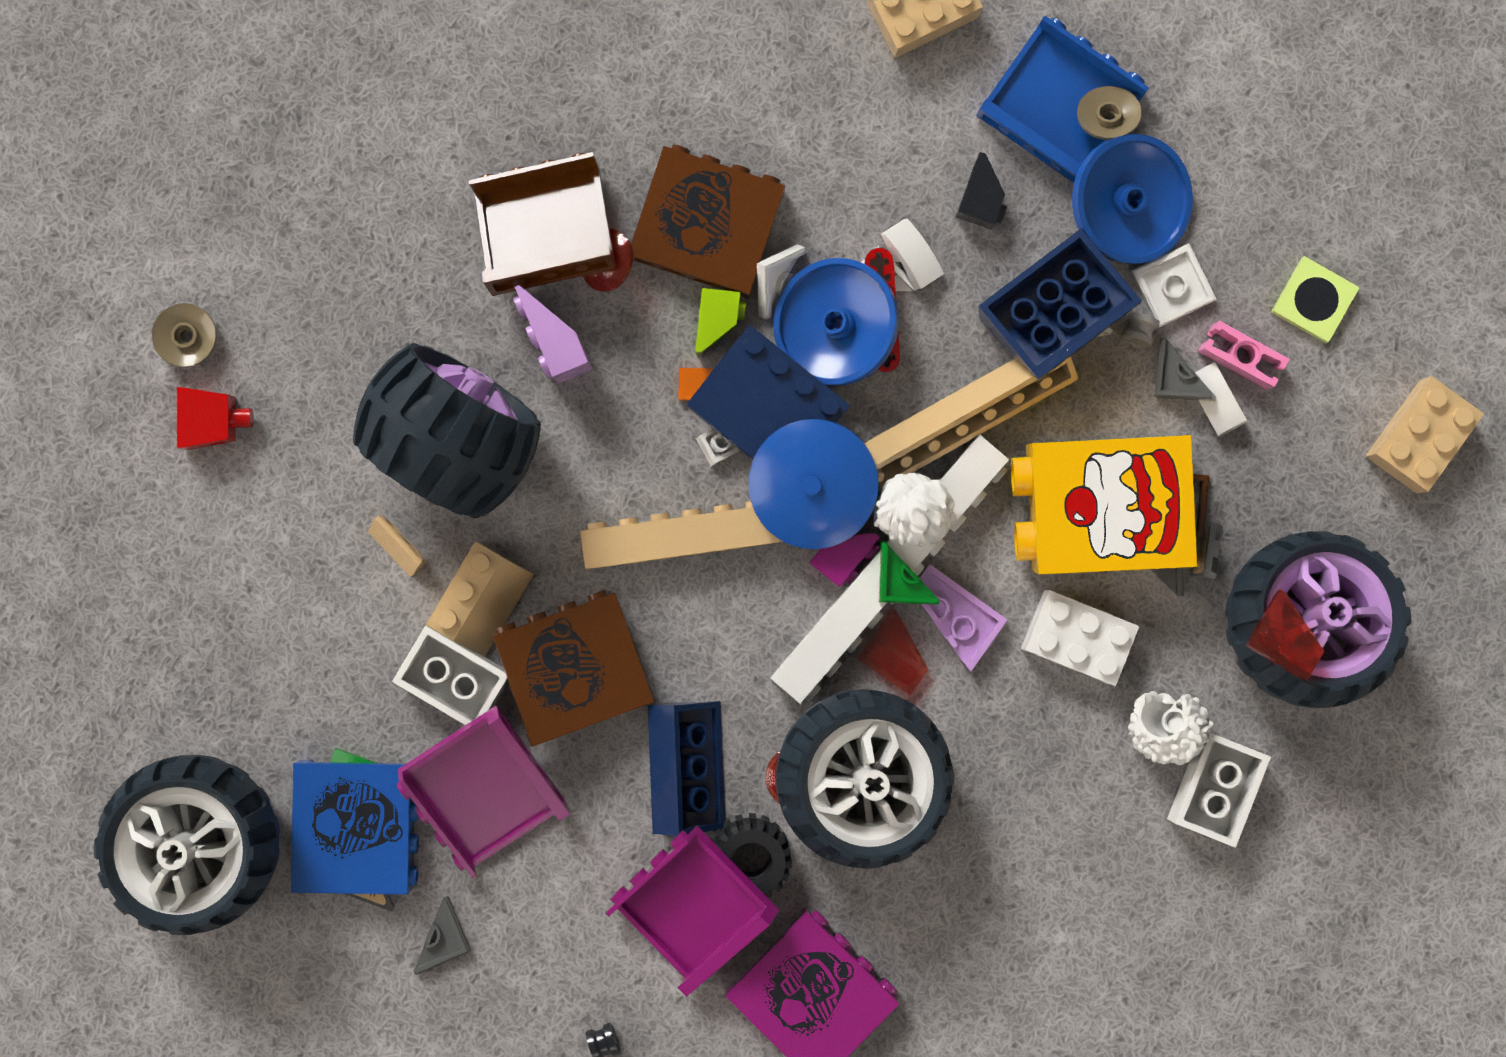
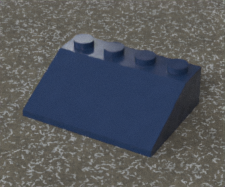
[978,229,1142,381]
[686,325,850,460]

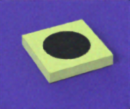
[1271,256,1360,343]

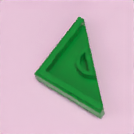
[879,542,939,605]

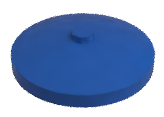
[1072,134,1193,264]
[773,258,899,387]
[749,419,879,549]

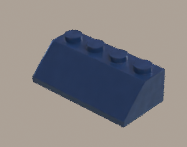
[648,701,725,836]

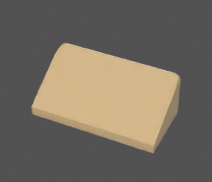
[368,515,427,577]

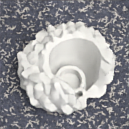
[874,473,956,547]
[1128,691,1214,765]

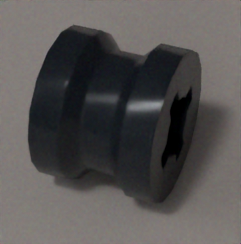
[585,1022,621,1057]

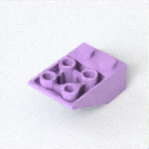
[513,285,593,383]

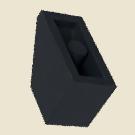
[955,152,1007,230]

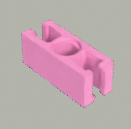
[1198,321,1290,390]

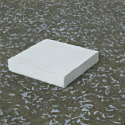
[1131,243,1217,328]

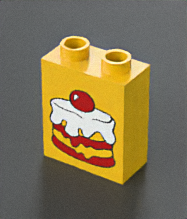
[1011,435,1197,574]

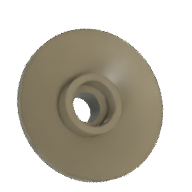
[1077,86,1142,140]
[152,303,217,367]

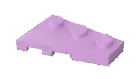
[919,564,1007,672]

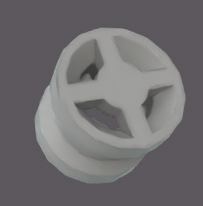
[1121,312,1160,347]

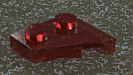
[1246,589,1324,681]
[857,609,928,695]

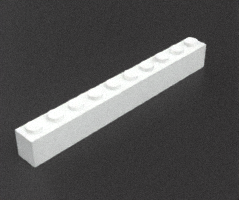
[770,435,1009,704]

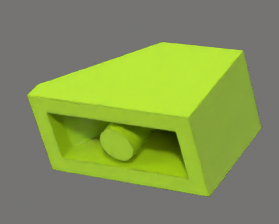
[695,288,746,356]

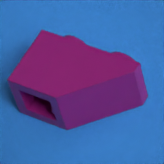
[809,533,880,587]

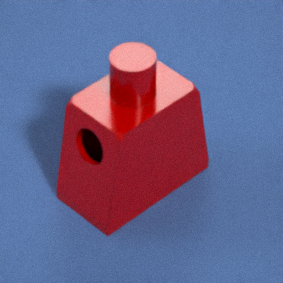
[177,387,254,450]

